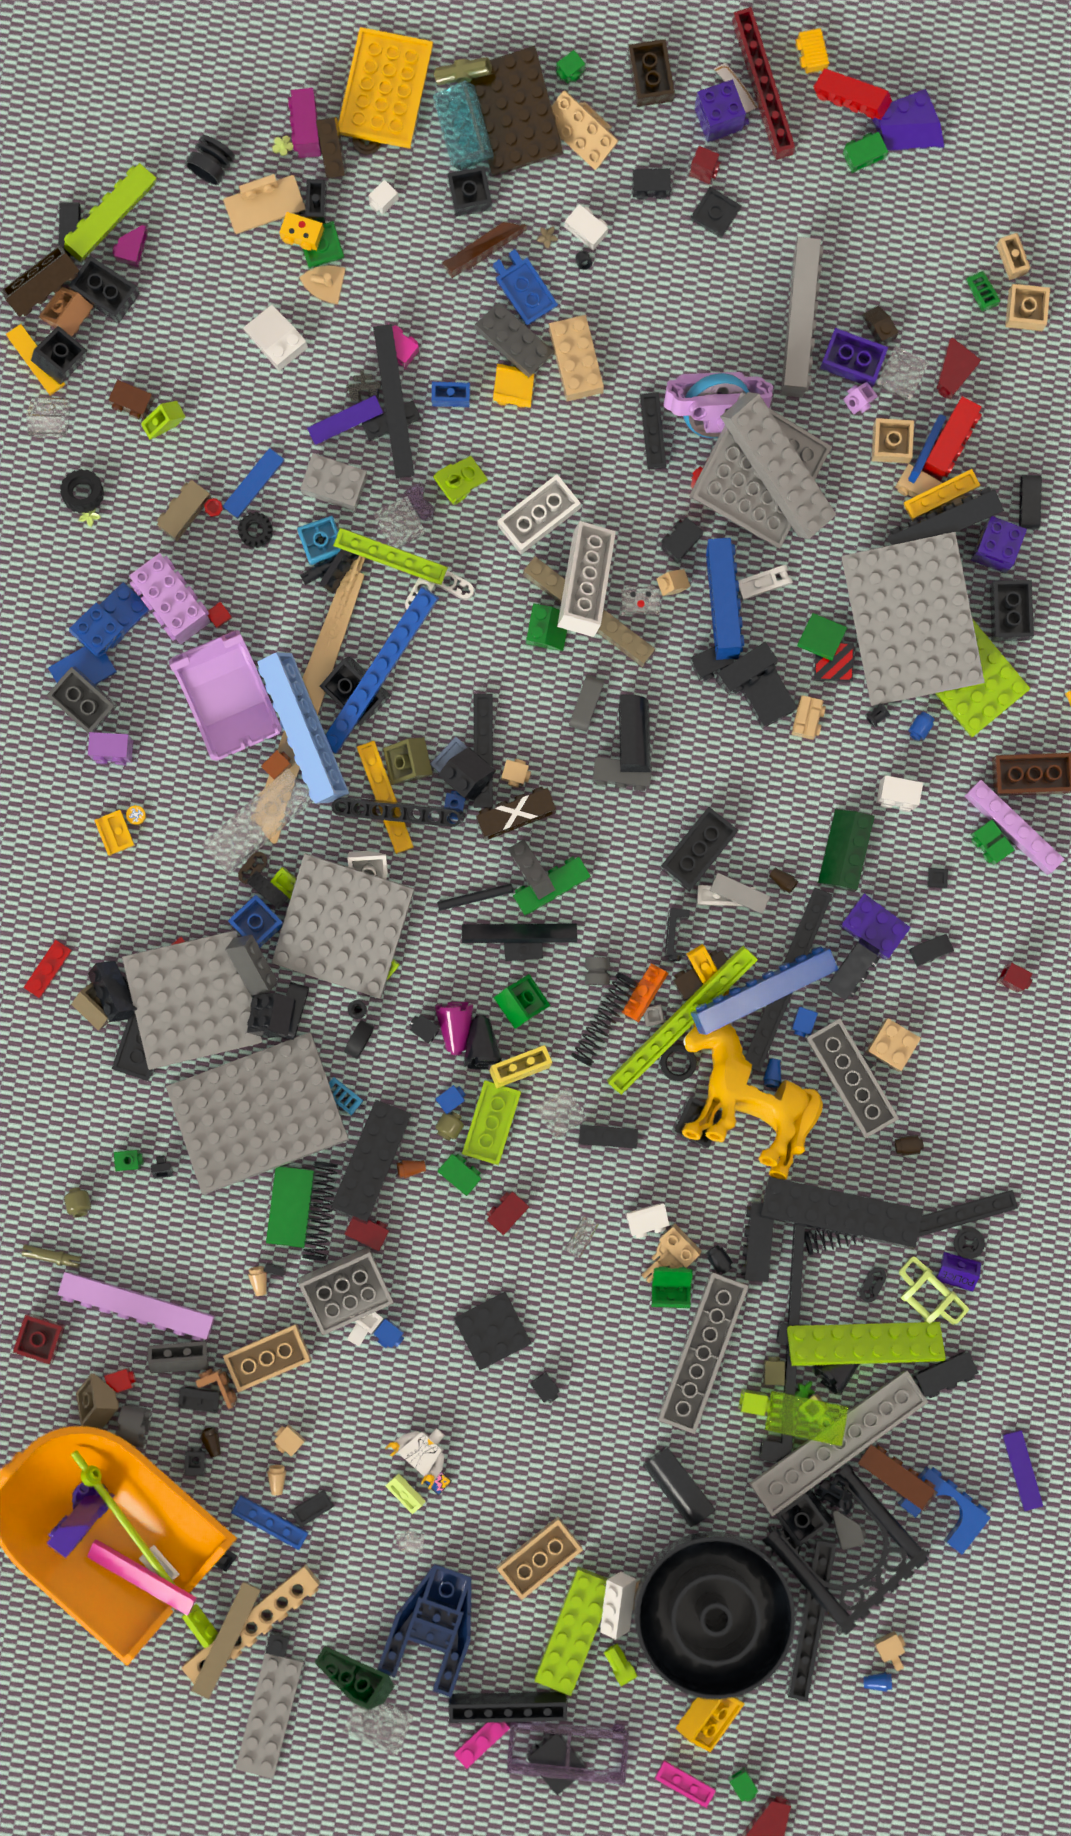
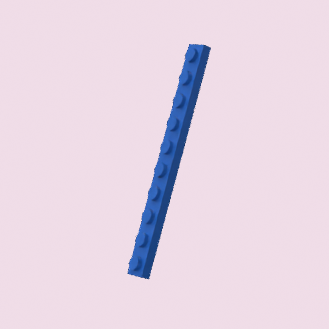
[326,587,439,754]

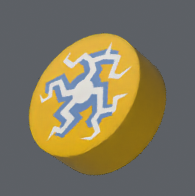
[126,805,146,825]

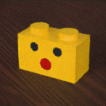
[279,212,324,251]

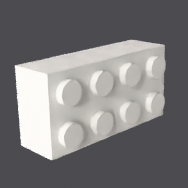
[497,474,581,555]

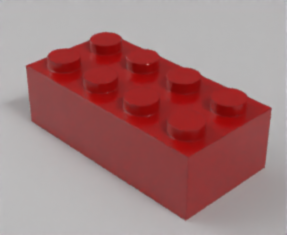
[922,396,982,481]

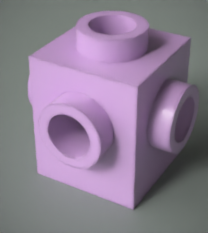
[843,382,878,414]

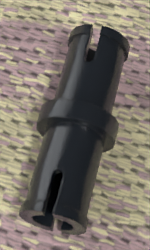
[300,557,334,585]

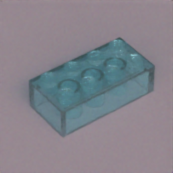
[433,81,494,171]

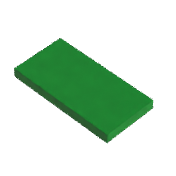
[266,1166,314,1248]

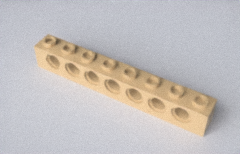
[181,1564,320,1684]

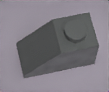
[830,1508,867,1550]

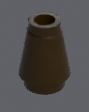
[769,867,798,894]
[200,1427,221,1458]

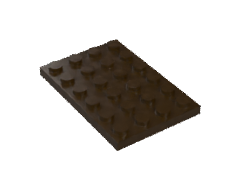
[468,45,564,176]

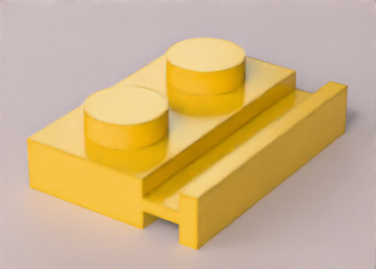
[94,810,135,856]

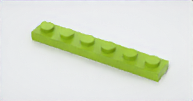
[333,527,448,585]

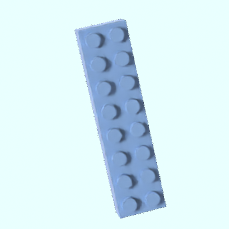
[257,652,349,804]

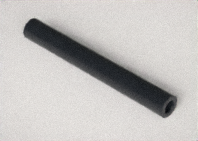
[437,883,514,911]

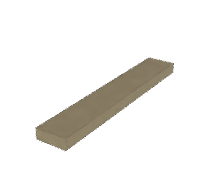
[191,1581,261,1700]

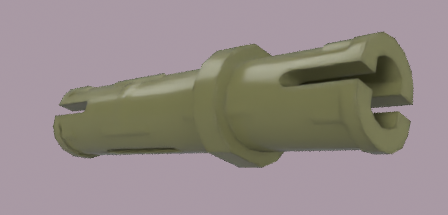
[21,1244,81,1269]

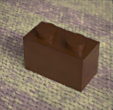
[108,380,154,420]

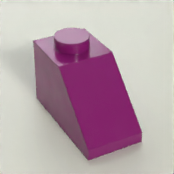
[112,225,148,267]

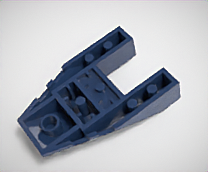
[377,1564,472,1698]

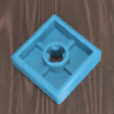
[297,516,341,565]

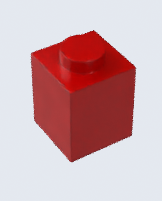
[104,1368,136,1393]

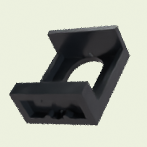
[664,908,690,962]

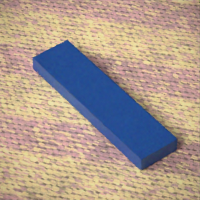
[908,414,946,483]
[222,448,285,519]
[231,1495,309,1550]

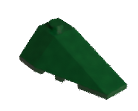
[314,1646,395,1711]

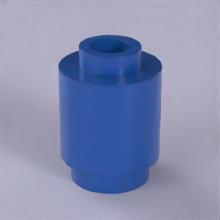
[908,712,935,741]

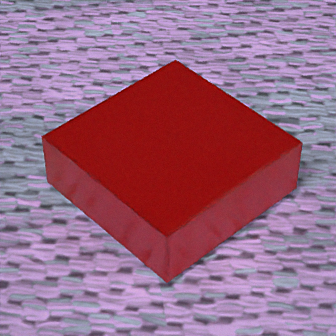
[208,602,232,629]

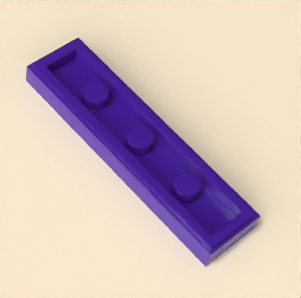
[307,395,383,445]
[1002,1430,1043,1511]

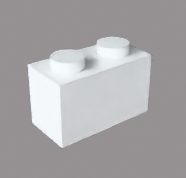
[565,204,608,250]

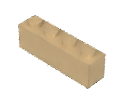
[895,464,965,513]

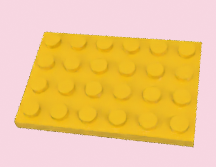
[338,27,433,149]

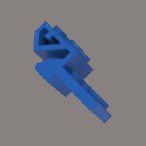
[69,582,150,657]

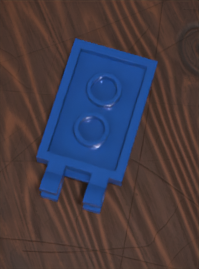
[493,249,558,327]

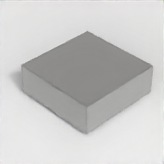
[643,1004,665,1027]

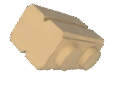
[996,233,1031,280]
[791,695,826,740]

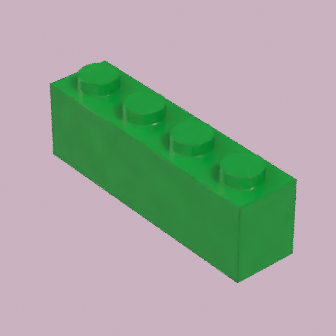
[513,856,591,917]

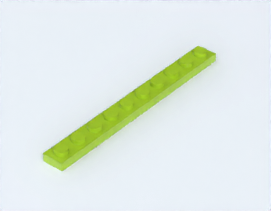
[607,945,758,1095]

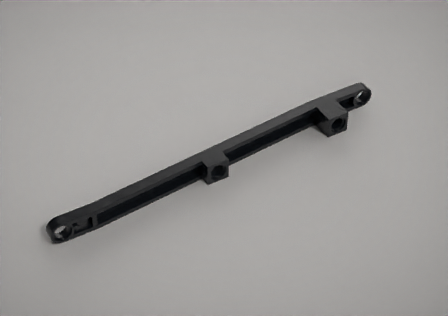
[759,1224,805,1462]

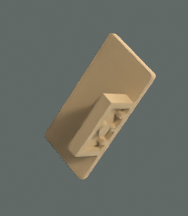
[552,91,618,170]
[223,174,306,234]

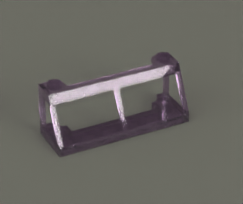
[507,1722,629,1785]

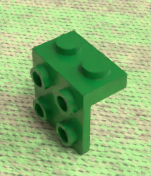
[651,1266,693,1308]

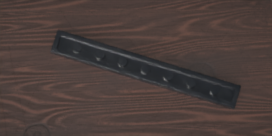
[373,324,415,479]

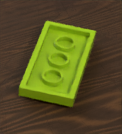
[462,1080,521,1166]

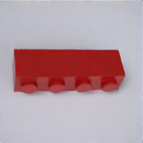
[813,68,892,120]

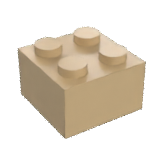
[1005,284,1050,331]
[871,418,914,463]
[866,1018,921,1072]

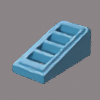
[329,1077,364,1116]

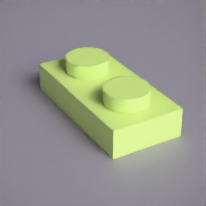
[386,1473,426,1514]

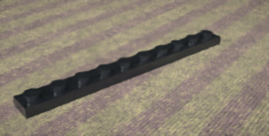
[745,888,832,1072]

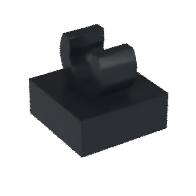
[151,1156,173,1179]

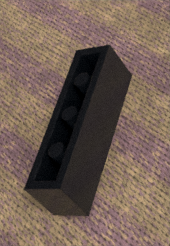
[741,1202,774,1282]

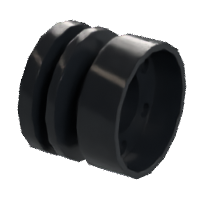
[185,135,235,185]

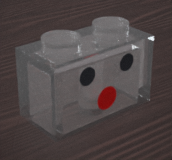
[621,586,660,615]

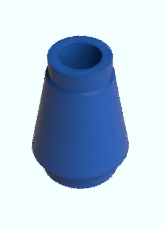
[763,1059,782,1088]
[864,1672,892,1692]

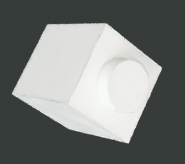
[369,180,399,214]

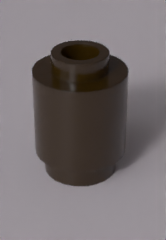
[895,1135,924,1156]

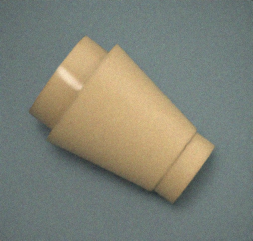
[248,1266,267,1296]
[267,1465,287,1495]

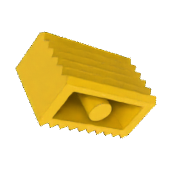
[795,28,829,74]

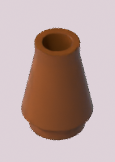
[397,1160,426,1179]

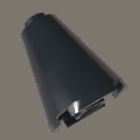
[464,1015,502,1070]
[812,1364,860,1395]

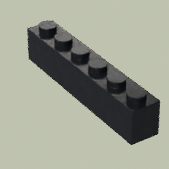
[449,1692,568,1723]

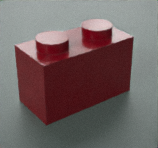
[689,146,721,184]
[997,963,1033,993]
[486,1191,529,1236]
[344,1216,390,1251]

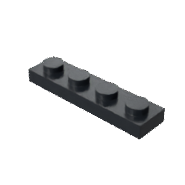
[640,392,666,470]

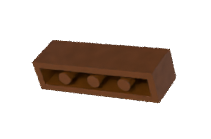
[858,1444,938,1512]

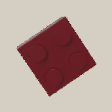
[13,1313,66,1364]

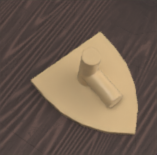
[299,265,346,304]

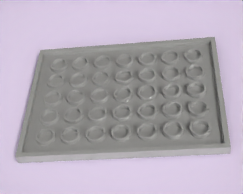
[841,532,985,706]
[166,1032,349,1195]

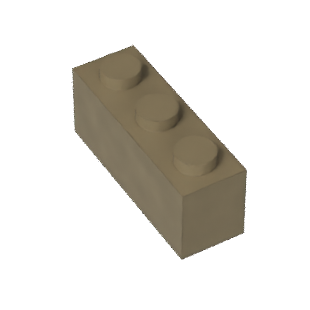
[157,480,212,542]

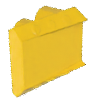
[493,364,534,408]

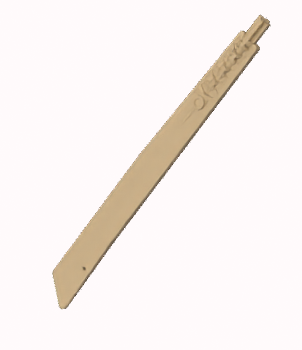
[255,556,365,844]

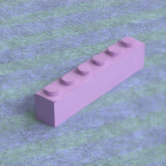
[964,780,1064,875]

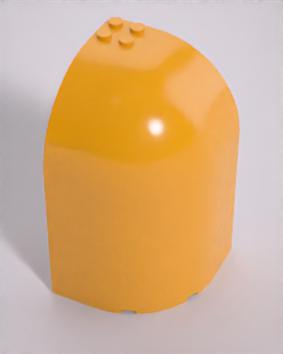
[0,1426,237,1666]

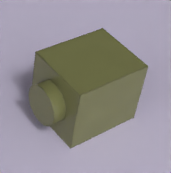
[763,1356,785,1385]

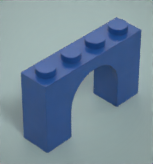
[898,1466,991,1555]

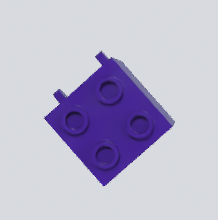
[694,79,750,143]
[970,516,1027,574]

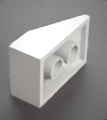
[243,305,308,371]

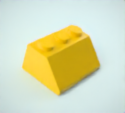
[676,1697,744,1752]

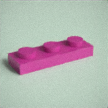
[454,1722,510,1769]
[654,1760,716,1808]

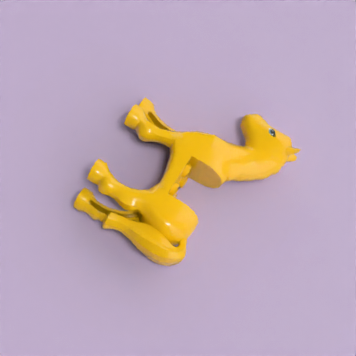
[682,1023,823,1180]

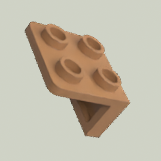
[195,1368,237,1409]

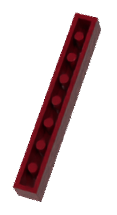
[732,7,795,160]

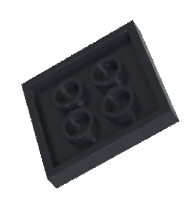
[454,1291,532,1370]

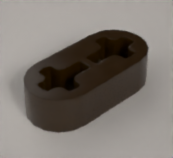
[238,852,268,885]

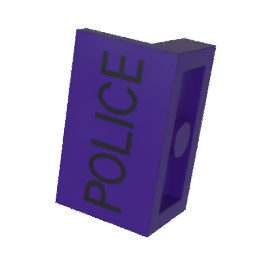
[936,1252,981,1292]

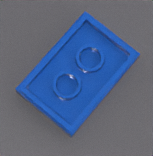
[48,646,117,685]

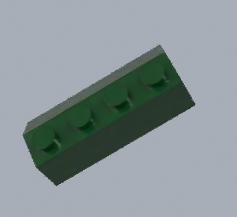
[818,809,875,892]

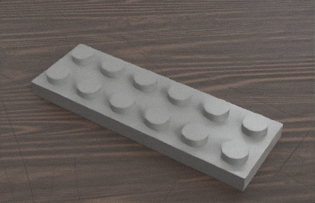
[235,1654,304,1779]

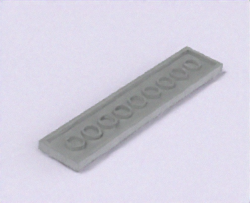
[749,1370,928,1517]

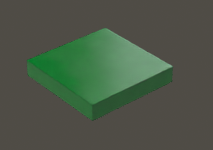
[302,221,344,268]
[797,613,847,661]

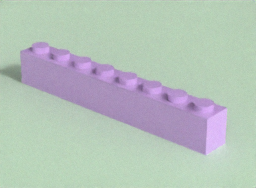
[58,1271,215,1342]

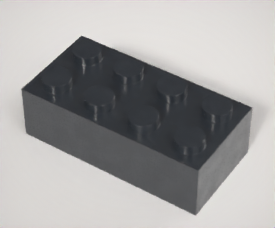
[660,807,739,892]

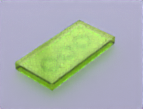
[765,1391,849,1446]

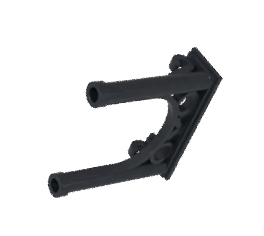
[762,1464,930,1635]

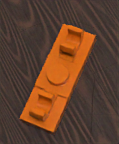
[622,963,669,1023]

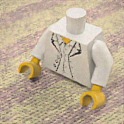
[385,1428,445,1489]

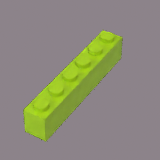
[64,163,157,263]

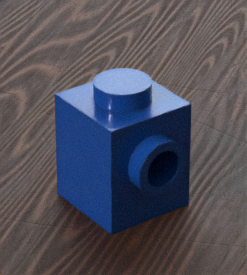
[444,791,466,820]
[373,1318,404,1348]

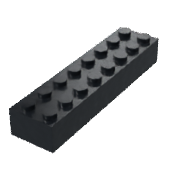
[760,1177,923,1249]

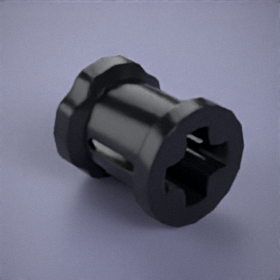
[865,703,890,728]

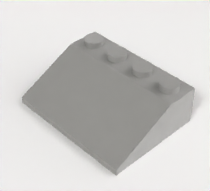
[298,1246,394,1336]

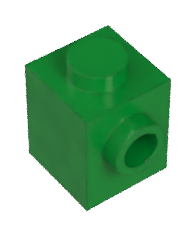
[556,50,586,84]
[114,1150,144,1171]
[728,1767,758,1802]

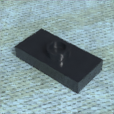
[504,943,543,962]

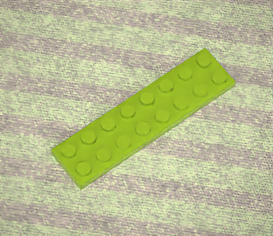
[787,1322,946,1366]

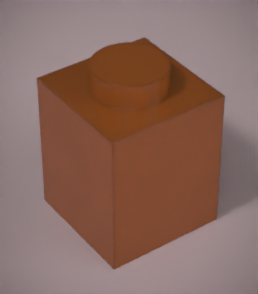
[261,750,293,782]

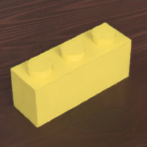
[489,1045,552,1088]

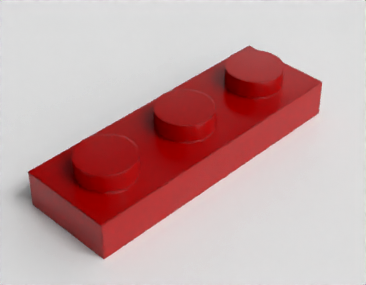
[23,940,73,999]

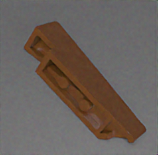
[441,222,527,279]

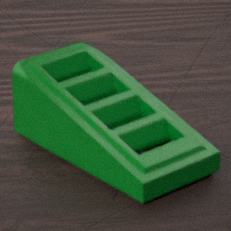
[966,271,1001,312]

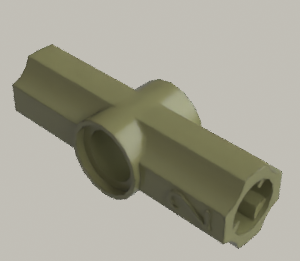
[434,57,492,85]

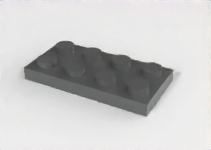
[473,302,554,378]

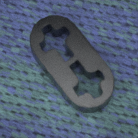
[859,1267,886,1303]

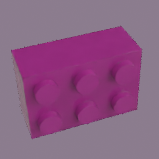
[288,87,321,158]

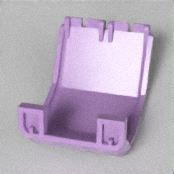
[169,630,282,761]

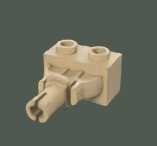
[641,1223,702,1283]

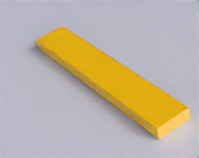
[357,741,414,854]

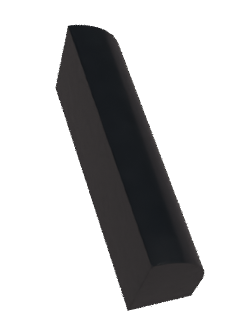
[619,695,651,772]
[642,1446,716,1527]

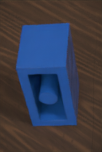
[431,382,470,407]

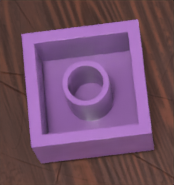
[88,732,133,765]

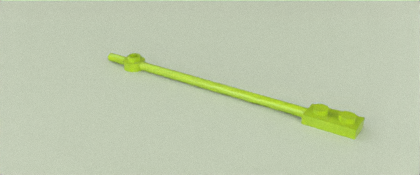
[71,1450,218,1648]

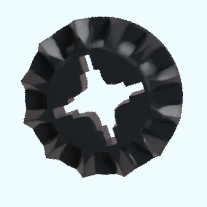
[953,1228,985,1259]

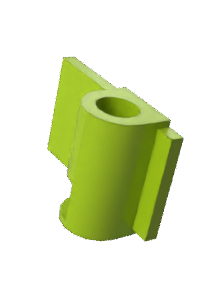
[433,456,488,505]

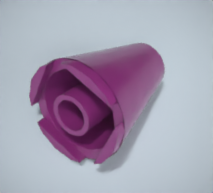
[435,1001,474,1055]

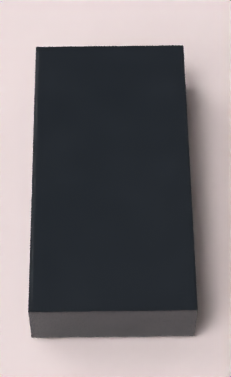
[291,1490,334,1528]

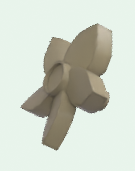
[536,226,558,249]

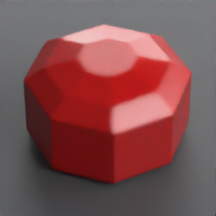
[204,498,223,517]

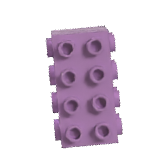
[129,553,211,645]

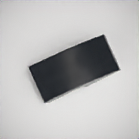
[909,934,954,967]

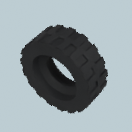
[60,469,104,513]
[246,871,288,909]

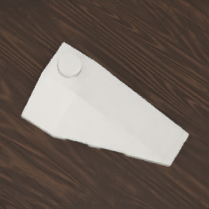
[348,851,388,879]

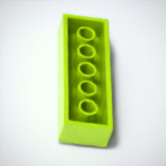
[534,1566,608,1696]

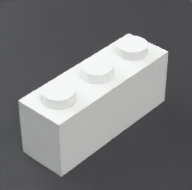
[600,1572,637,1640]

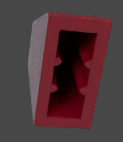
[936,337,981,400]
[741,1795,791,1836]

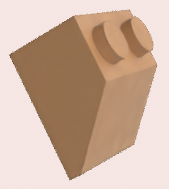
[39,287,93,337]

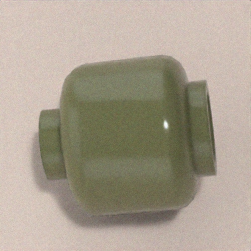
[435,1111,464,1141]
[64,1187,91,1218]

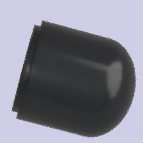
[575,250,593,270]

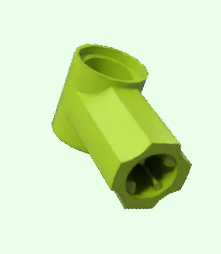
[603,1643,638,1687]

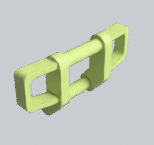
[899,1257,969,1325]

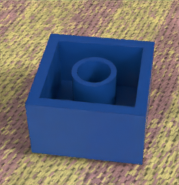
[228,895,283,948]

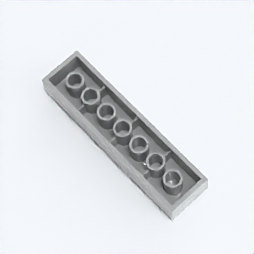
[780,237,823,398]
[720,392,836,539]
[657,1271,749,1434]

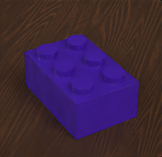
[820,328,888,388]
[839,893,911,960]

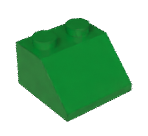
[526,603,567,651]
[493,974,551,1029]

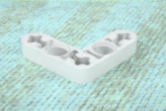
[405,570,474,610]

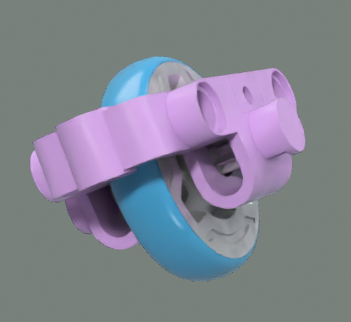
[663,372,773,438]

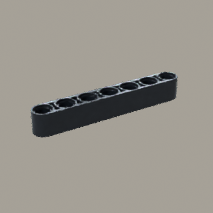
[331,797,465,827]

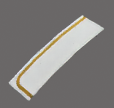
[714,63,758,113]

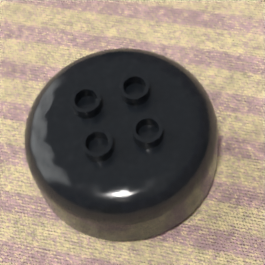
[634,1531,796,1700]

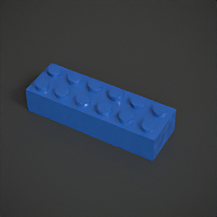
[706,538,744,660]

